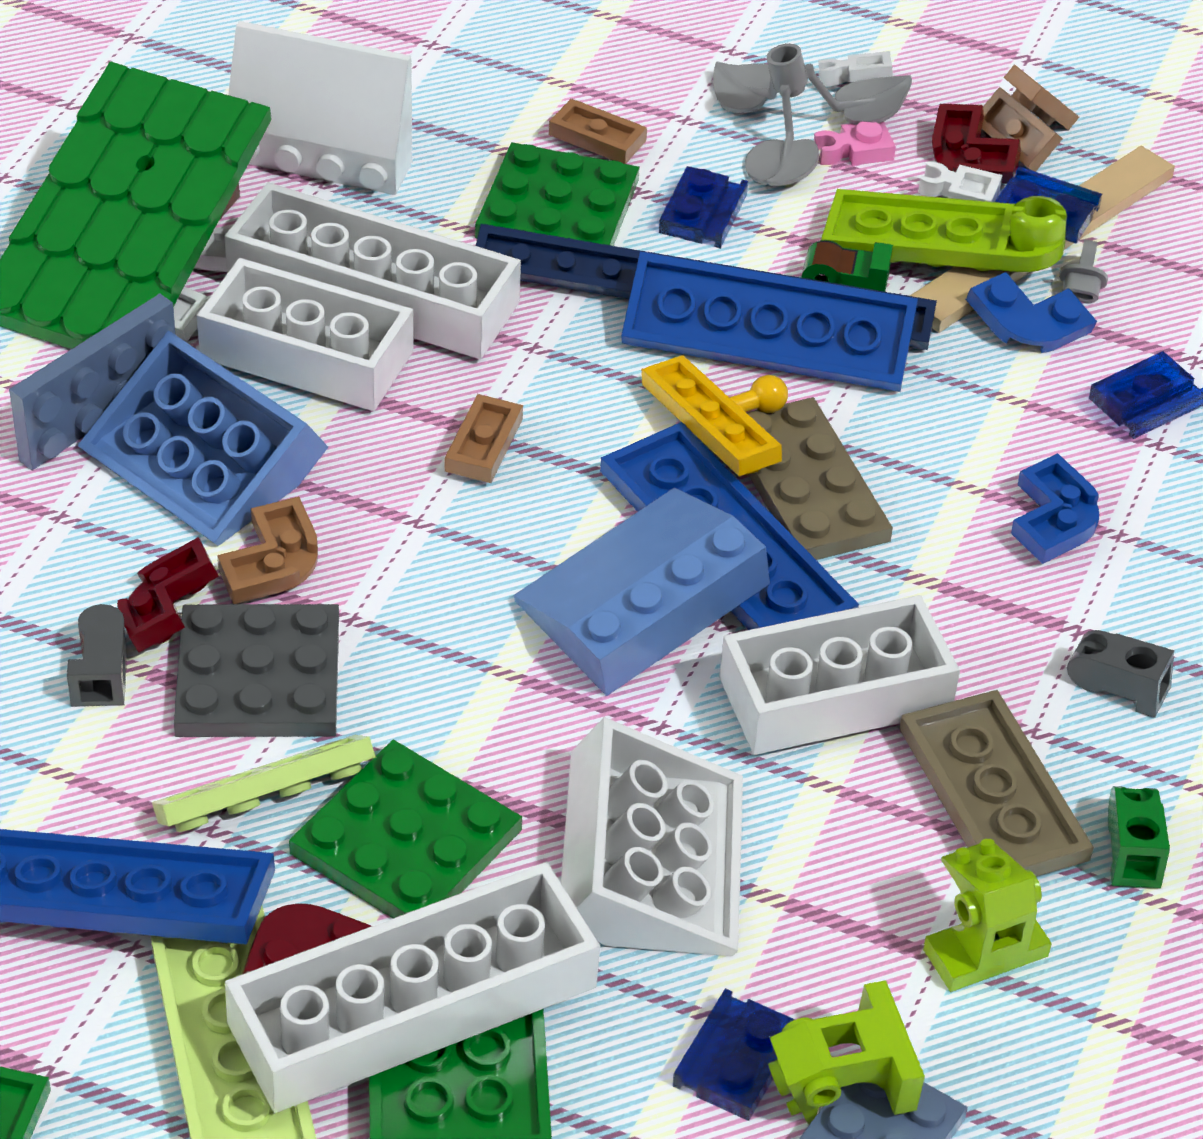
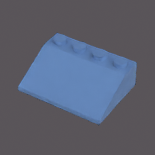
[77,330,328,546]
[513,488,770,696]

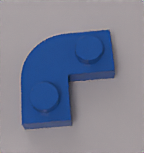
[966,272,1097,353]
[1011,453,1099,564]

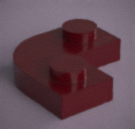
[932,103,1021,184]
[117,537,219,653]
[242,904,372,974]

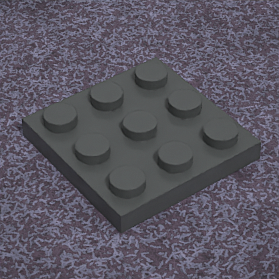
[174,604,339,737]

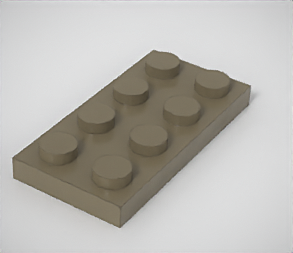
[747,397,893,560]
[899,690,1094,876]

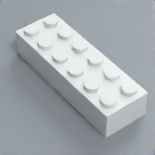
[224,182,521,359]
[225,862,601,1114]

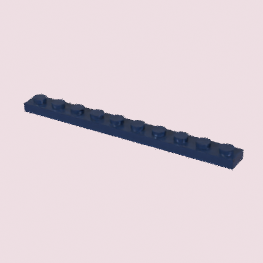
[476,224,937,350]

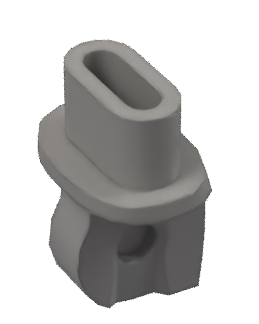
[1059,239,1108,303]

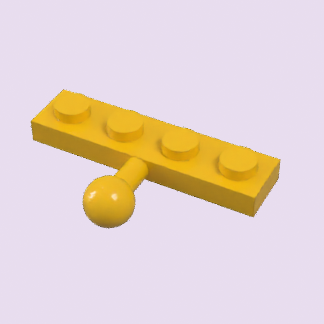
[641,355,788,476]

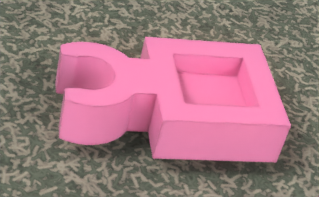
[813,121,896,166]

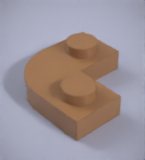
[217,496,318,604]

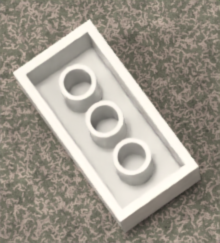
[197,258,414,411]
[719,595,960,755]

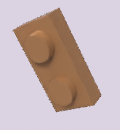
[1003,64,1079,131]
[982,86,1063,173]
[549,98,647,164]
[445,394,523,483]

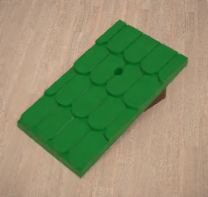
[0,61,271,349]

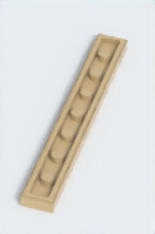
[910,145,1175,333]

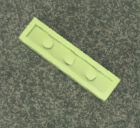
[152,735,375,832]

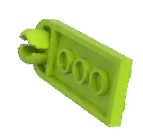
[821,189,1067,272]

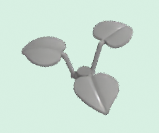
[713,43,912,186]

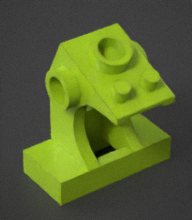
[923,839,1052,992]
[768,980,925,1125]

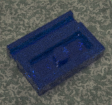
[659,166,748,249]
[995,166,1102,244]
[1088,351,1203,439]
[672,988,795,1121]

